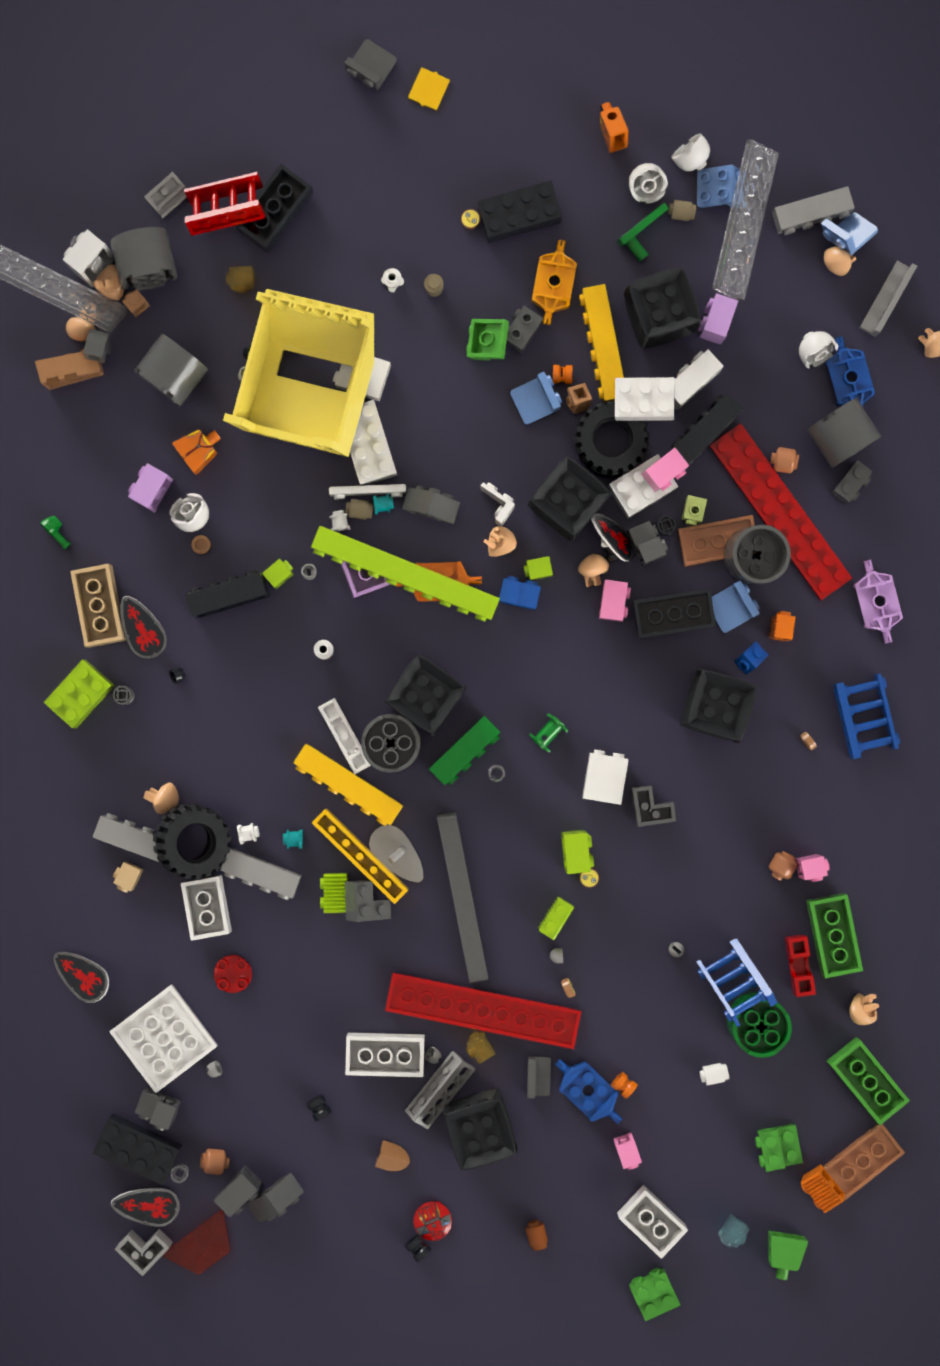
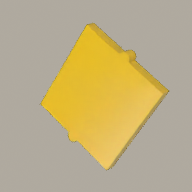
[408,67,450,111]

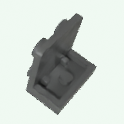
[344,39,397,91]

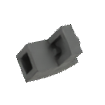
[83,329,112,363]

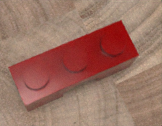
[784,934,816,997]

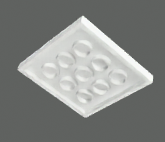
[109,984,218,1093]

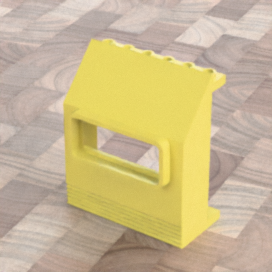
[223,289,374,457]

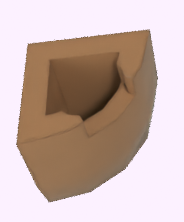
[375,1140,410,1171]

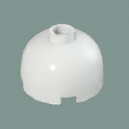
[672,133,710,171]
[629,163,668,203]
[799,331,839,368]
[170,493,209,532]

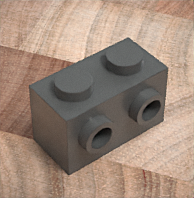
[506,306,543,354]
[830,460,873,505]

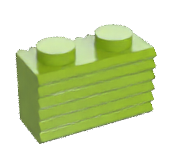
[320,873,348,913]
[538,896,574,940]

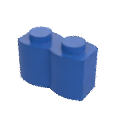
[499,576,541,610]

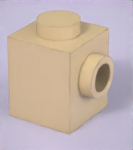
[113,861,144,893]

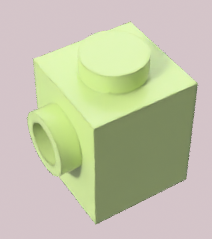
[681,495,707,526]

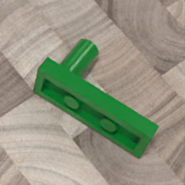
[617,203,669,262]

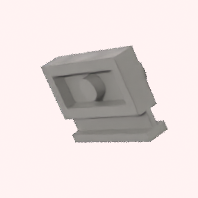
[144,171,187,219]

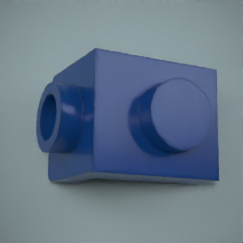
[734,641,769,675]

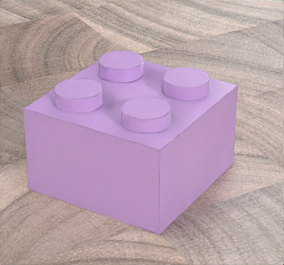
[698,293,738,345]
[128,463,173,513]
[341,561,390,598]

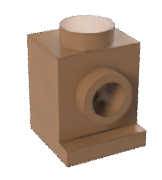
[122,289,150,318]
[566,383,592,414]

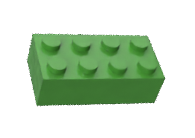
[806,893,863,978]
[827,1037,910,1125]

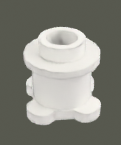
[381,268,404,292]
[329,510,350,532]
[237,823,260,844]

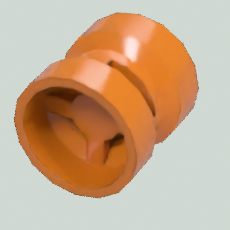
[552,365,573,384]
[611,1072,638,1099]

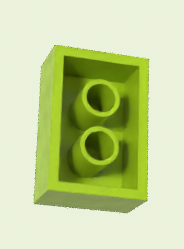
[44,659,115,728]
[561,830,594,874]

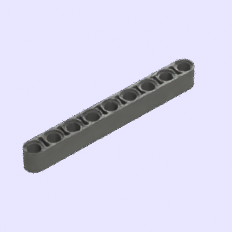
[437,811,489,983]

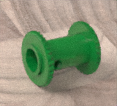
[529,714,568,752]

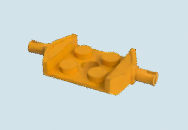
[531,240,577,325]

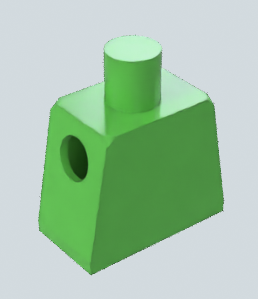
[768,1230,808,1280]

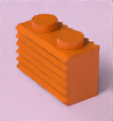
[768,611,796,641]
[801,1164,845,1213]

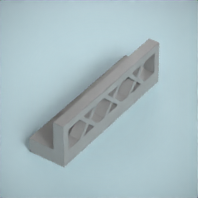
[859,260,917,337]
[405,1051,476,1129]

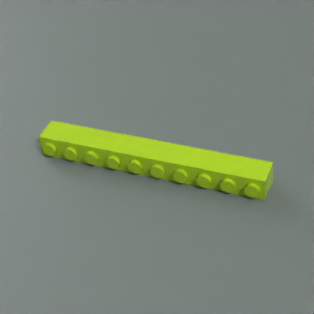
[311,526,500,622]

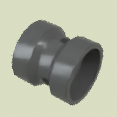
[113,686,135,705]

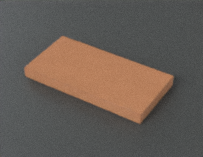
[677,515,757,567]
[823,1123,905,1200]

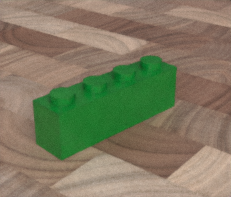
[429,716,500,785]

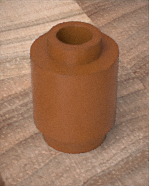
[525,1220,548,1251]

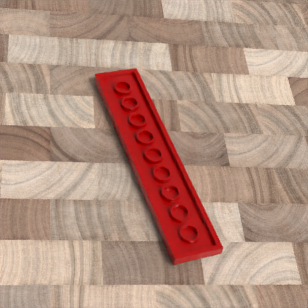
[709,423,852,601]
[385,972,582,1049]

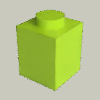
[523,556,553,581]
[262,558,294,589]

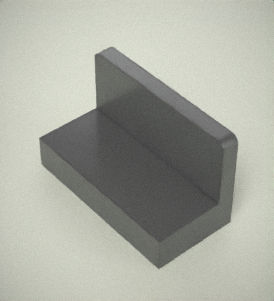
[527,1056,551,1098]

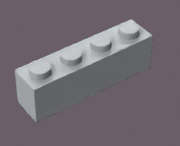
[772,186,855,235]
[93,813,159,862]
[220,848,302,900]

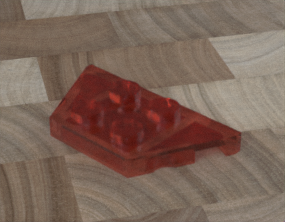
[162,1209,231,1275]

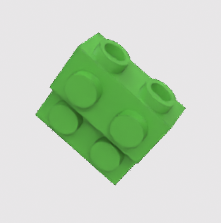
[466,319,509,361]
[755,1123,803,1172]
[629,1268,680,1322]

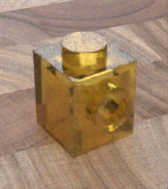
[226,266,255,293]
[466,1031,496,1064]

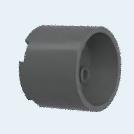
[110,227,177,291]
[134,334,208,407]
[807,398,882,468]
[724,525,791,585]
[361,714,421,773]

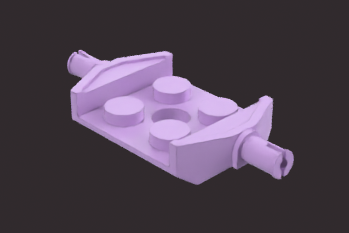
[853,560,903,644]

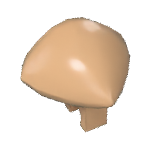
[824,246,856,276]
[93,264,125,301]
[66,310,96,341]
[918,328,940,358]
[484,526,517,557]
[578,554,609,587]
[143,782,179,814]
[849,993,879,1025]

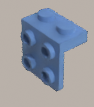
[697,164,743,209]
[821,212,878,255]
[510,372,562,425]
[712,580,760,633]

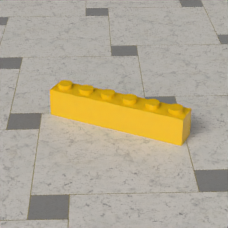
[579,284,624,404]
[293,744,404,826]
[312,808,409,904]

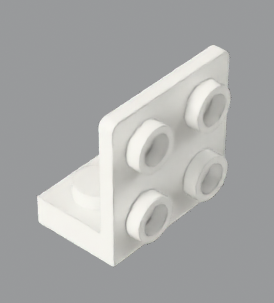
[481,482,515,526]

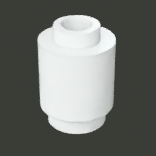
[314,640,334,660]
[699,1063,729,1086]

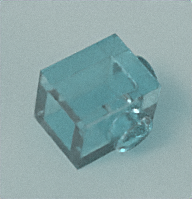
[718,1214,749,1249]

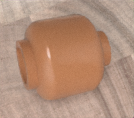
[770,447,799,474]
[769,851,798,881]
[200,1148,229,1175]

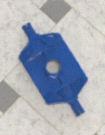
[825,336,875,406]
[555,1059,623,1124]

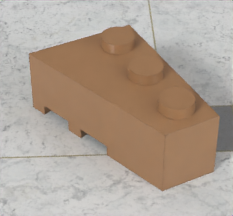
[35,349,104,390]

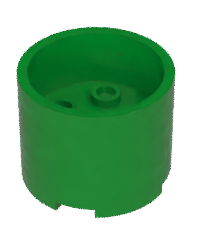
[727,992,792,1058]

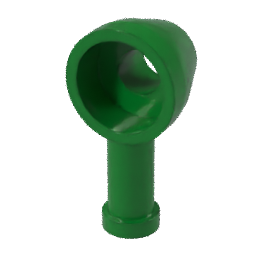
[40,515,71,550]

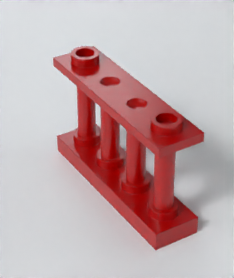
[184,172,265,236]

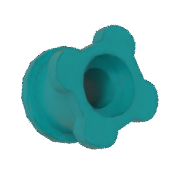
[373,494,394,515]
[283,829,303,849]

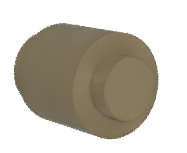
[668,200,696,221]
[424,274,444,297]
[345,498,373,520]

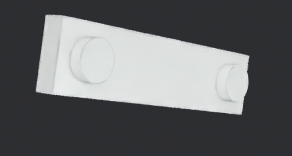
[329,484,407,500]
[318,698,371,774]

